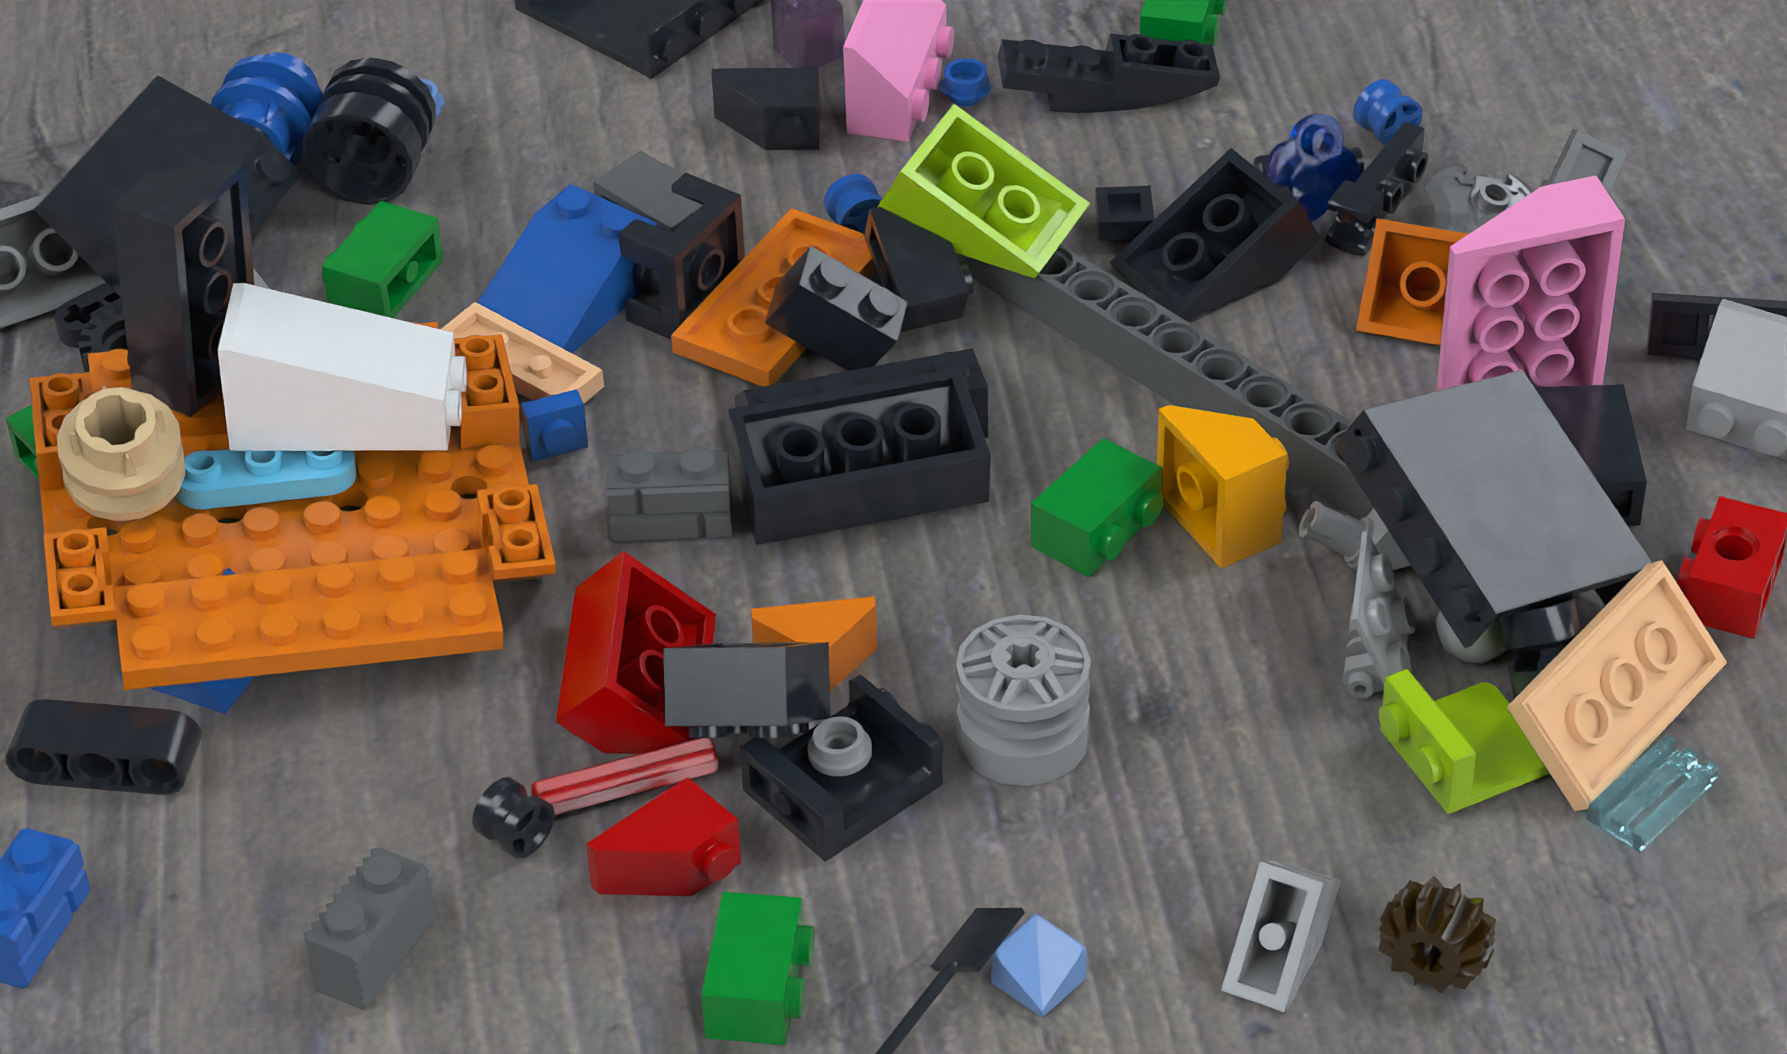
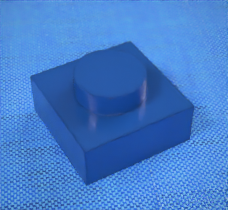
[521,389,588,462]

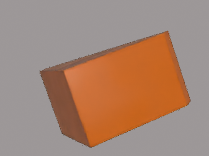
[751,596,878,692]

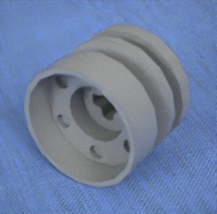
[955,614,1091,787]

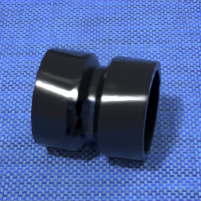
[1498,596,1584,699]

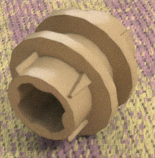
[57,386,186,522]

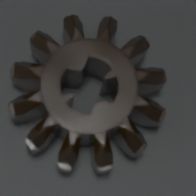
[1378,876,1496,993]

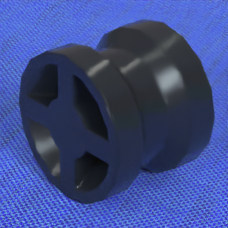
[472,777,555,859]

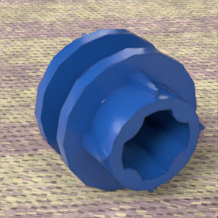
[210,52,323,166]

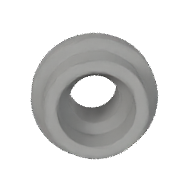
[808,717,872,776]

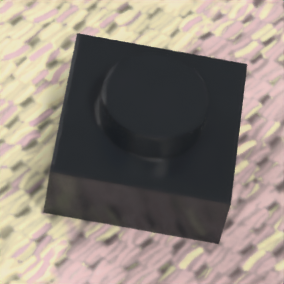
[1095,185,1155,240]

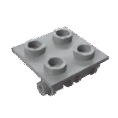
[1343,531,1416,699]

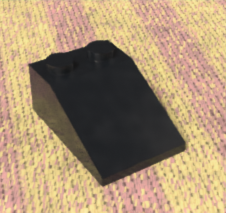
[1110,148,1322,321]

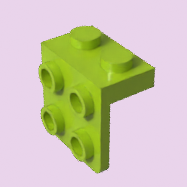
[1379,669,1550,814]

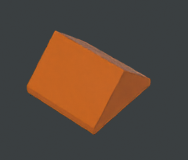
[1356,218,1468,346]

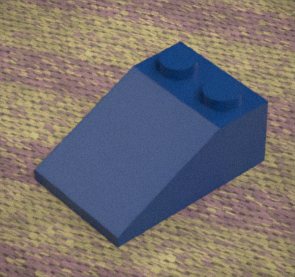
[477,184,658,353]

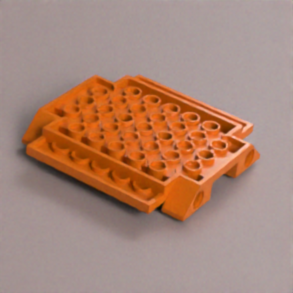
[29,322,556,690]

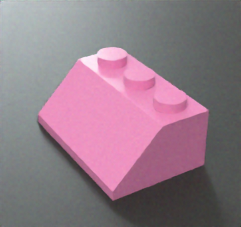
[843,0,954,142]

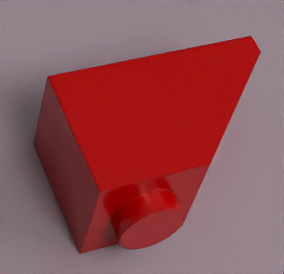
[586,777,742,897]

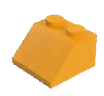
[1157,405,1289,569]

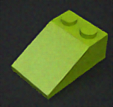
[878,104,1090,279]

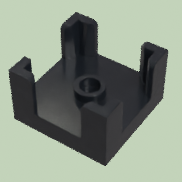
[618,172,745,340]

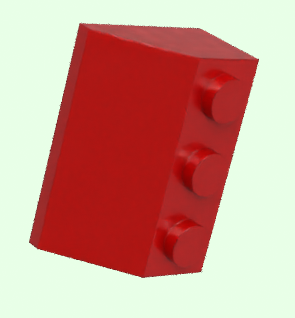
[556,551,716,754]

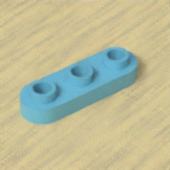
[175,449,356,509]

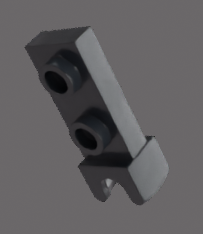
[1325,122,1428,255]

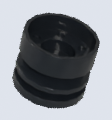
[302,57,436,205]

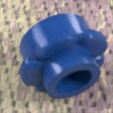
[939,58,992,106]

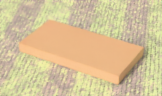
[1507,560,1727,812]

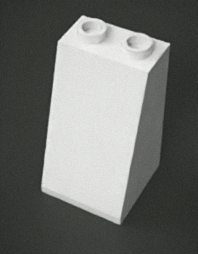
[218,283,467,451]

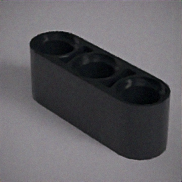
[5,699,201,795]

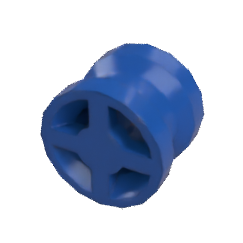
[1353,79,1422,145]
[823,173,883,234]

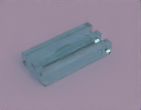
[1587,734,1720,853]

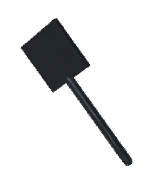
[875,907,1025,1054]

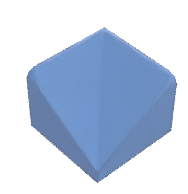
[991,913,1087,1018]

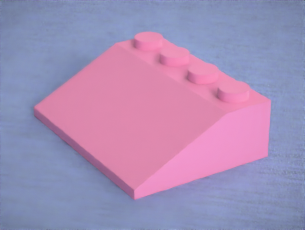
[1436,175,1625,391]

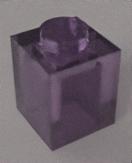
[771,0,845,68]

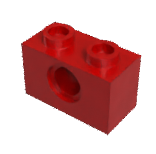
[1677,496,1787,639]

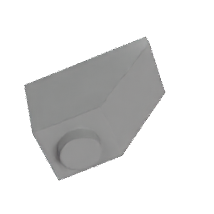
[1221,860,1341,1012]

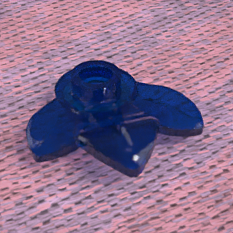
[1264,113,1360,222]

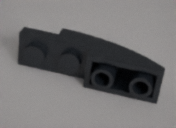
[997,34,1220,113]

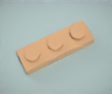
[440,302,604,403]

